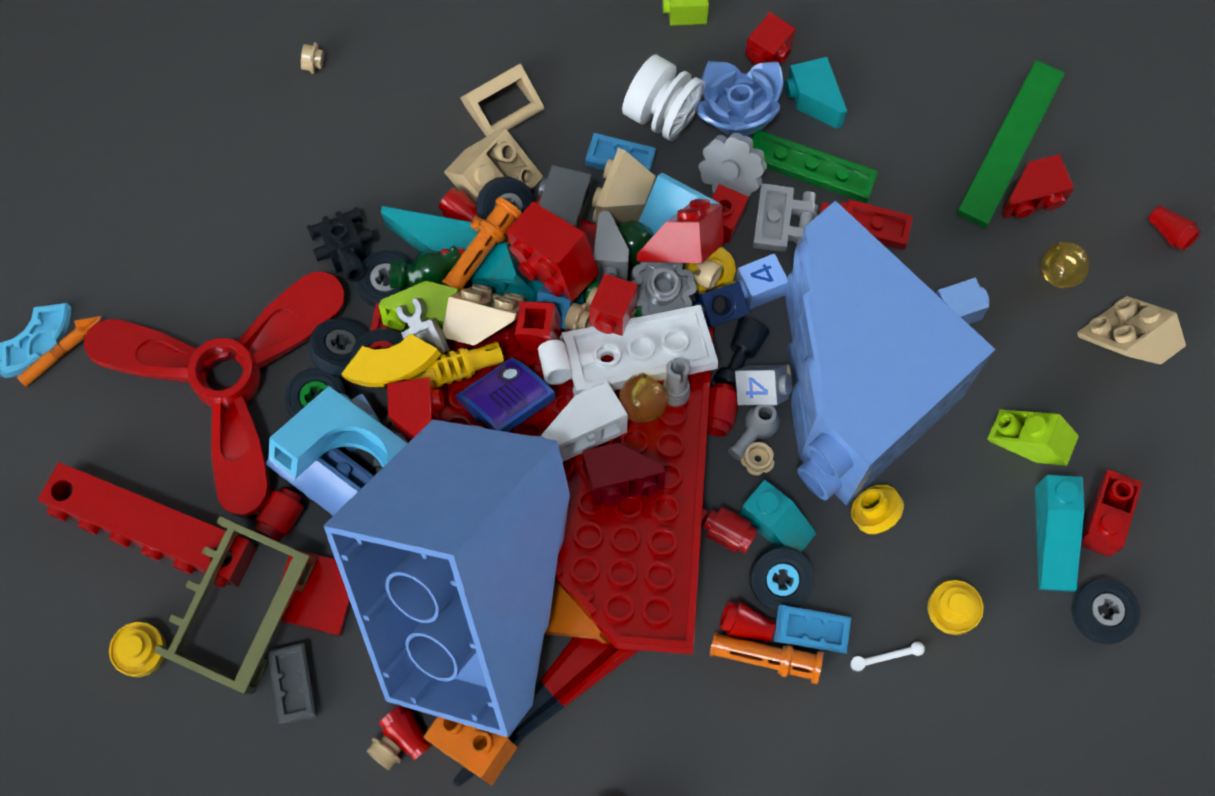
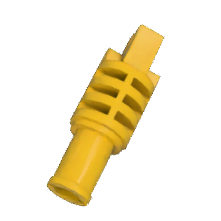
[410,342,504,388]

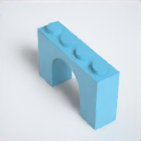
[268,386,408,478]

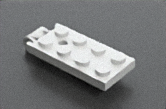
[538,304,718,396]

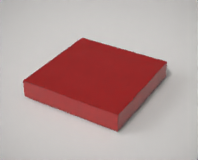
[280,550,351,637]

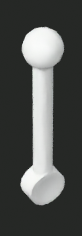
[850,641,925,672]

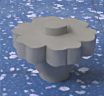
[699,132,767,197]
[631,262,697,316]

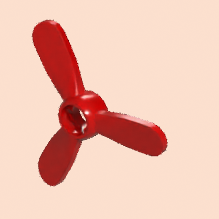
[84,272,345,517]

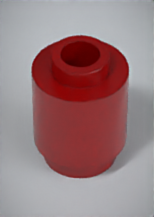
[707,383,739,437]
[254,488,304,542]
[703,506,759,554]

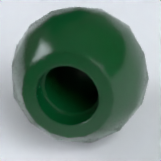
[618,220,654,267]

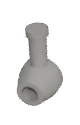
[727,405,780,461]

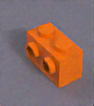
[423,717,518,786]

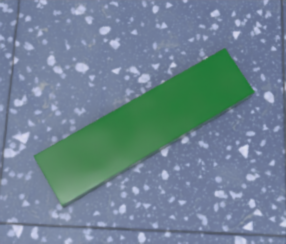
[752,131,879,204]

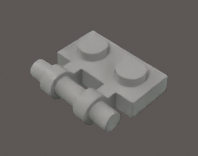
[753,183,818,253]

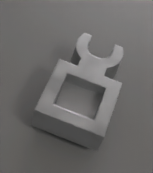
[397,298,450,354]

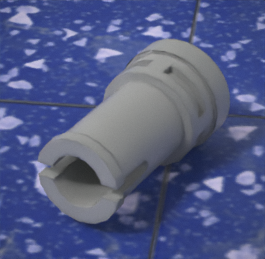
[662,358,690,406]

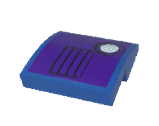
[456,357,555,432]

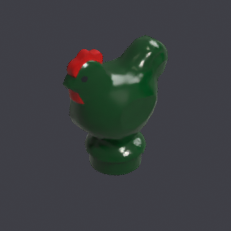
[390,245,465,291]

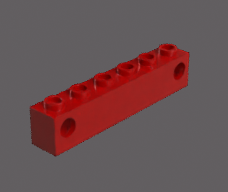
[37,462,257,588]

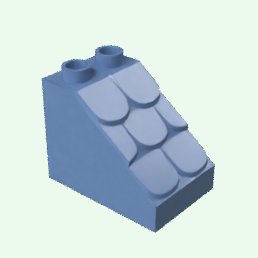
[785,201,996,506]
[323,419,570,737]

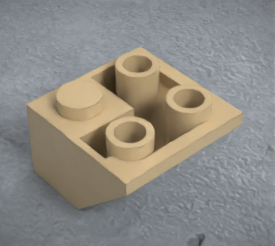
[444,128,543,204]
[592,148,656,227]
[442,284,527,345]
[1077,296,1186,365]

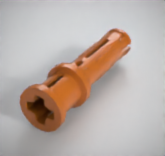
[441,197,522,292]
[710,632,824,685]

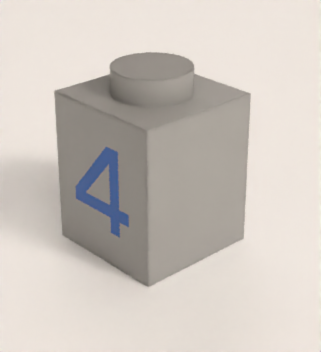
[735,364,792,405]

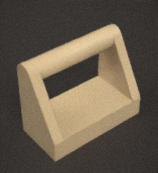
[460,63,544,137]

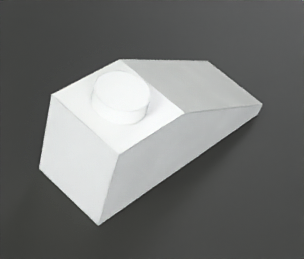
[541,382,628,461]

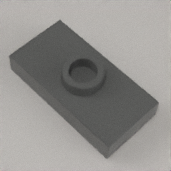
[267,643,318,726]

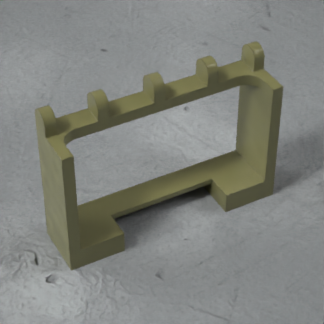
[153,516,318,694]

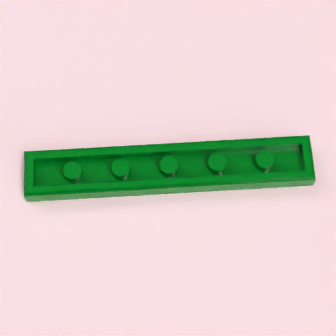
[956,60,1065,229]

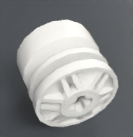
[622,54,705,142]

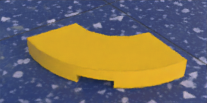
[341,334,441,387]

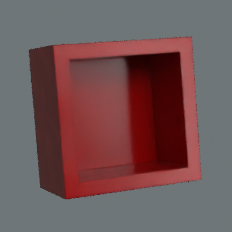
[506,202,599,302]

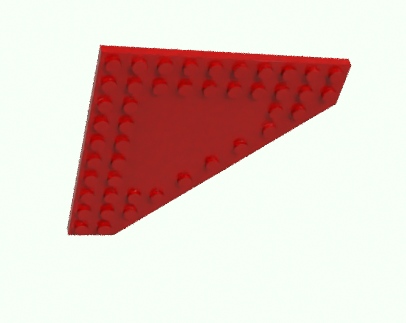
[370,303,714,655]

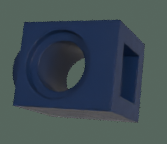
[692,281,750,327]

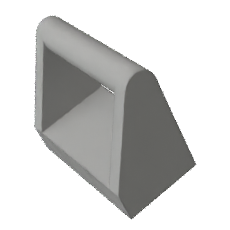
[594,211,629,283]

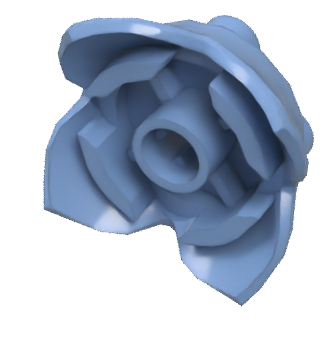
[697,61,783,137]

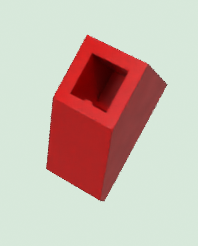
[1001,154,1074,219]
[387,377,444,440]
[1081,469,1143,557]

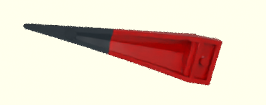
[453,637,639,787]

